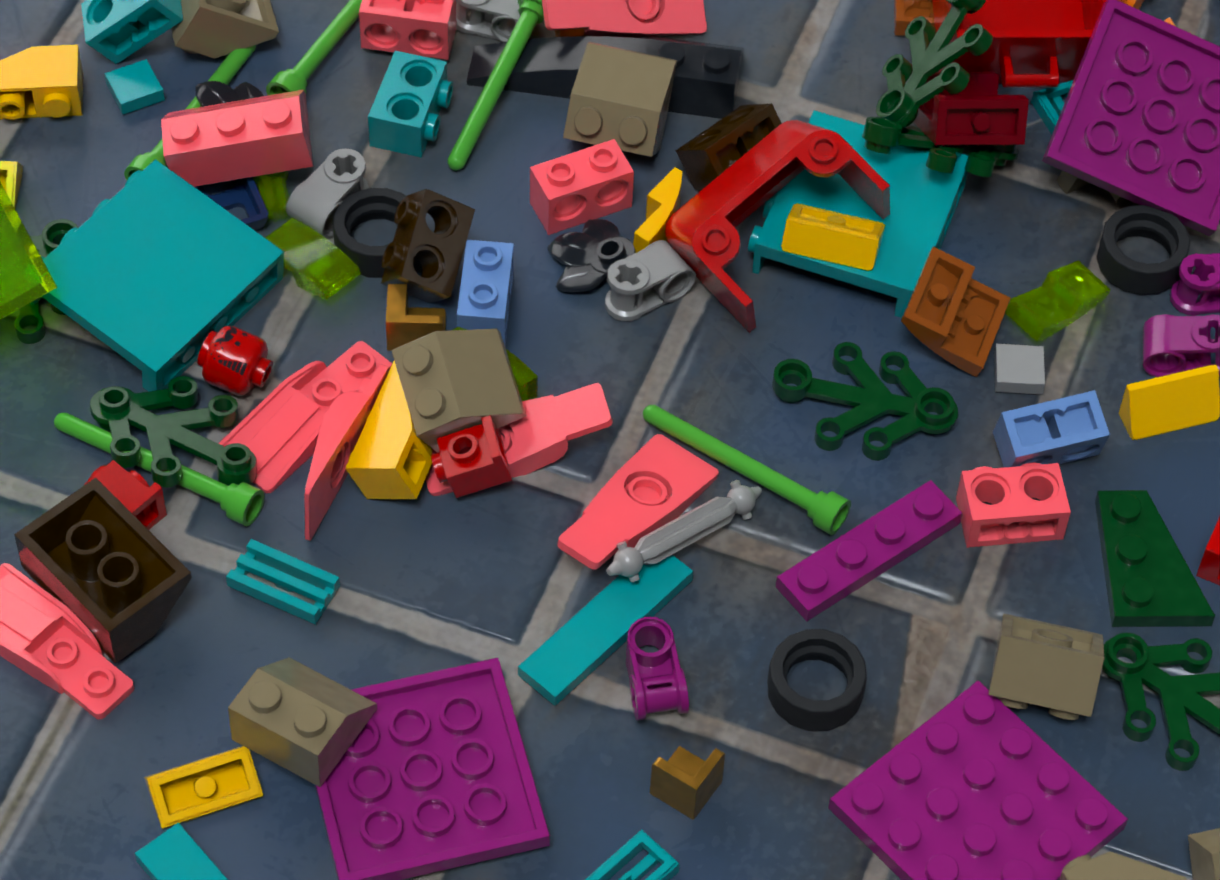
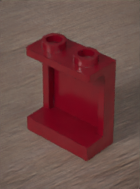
[912,71,1029,145]

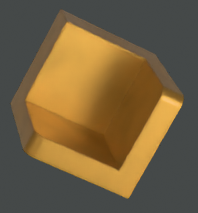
[386,284,446,351]
[650,746,725,820]

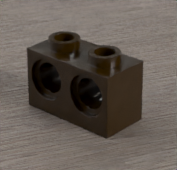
[676,103,782,190]
[381,189,475,303]

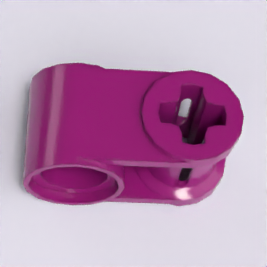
[1170,253,1220,316]
[1143,314,1220,377]
[626,617,689,721]

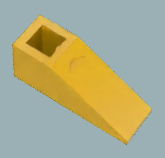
[0,45,83,120]
[345,361,432,499]

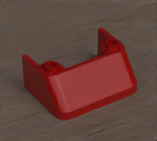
[665,120,890,333]

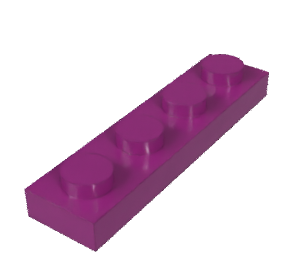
[776,480,962,622]

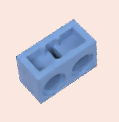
[457,240,514,347]
[993,390,1110,467]

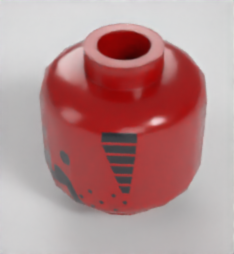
[197,326,273,396]

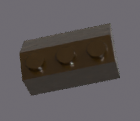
[14,478,192,664]

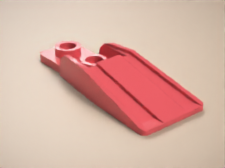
[542,0,707,37]
[218,341,392,493]
[304,364,390,541]
[425,383,613,496]
[557,434,719,570]
[0,563,134,720]

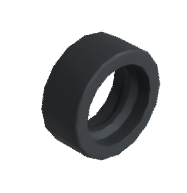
[333,188,417,277]
[1097,205,1191,295]
[767,629,867,731]

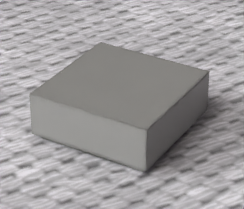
[994,344,1045,394]

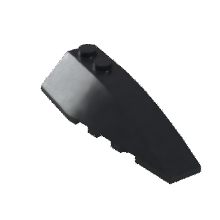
[467,36,744,119]

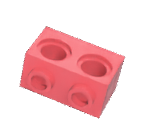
[359,0,457,60]
[530,139,634,235]
[956,462,1071,548]

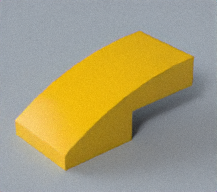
[633,167,682,253]

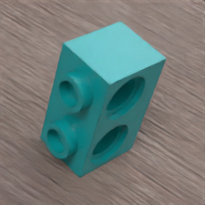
[81,0,183,64]
[368,50,453,158]

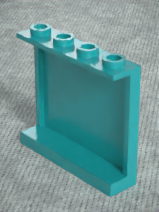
[748,110,968,318]
[25,159,284,392]

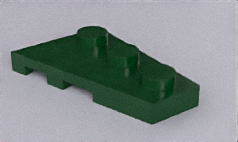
[1095,490,1215,627]

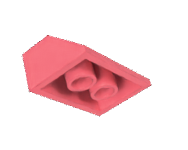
[161,90,313,187]

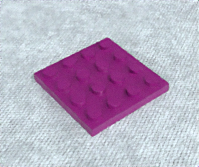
[1042,0,1220,237]
[315,658,550,880]
[828,680,1128,880]

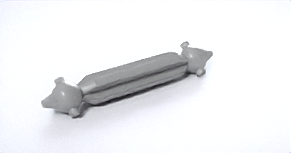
[606,480,762,582]

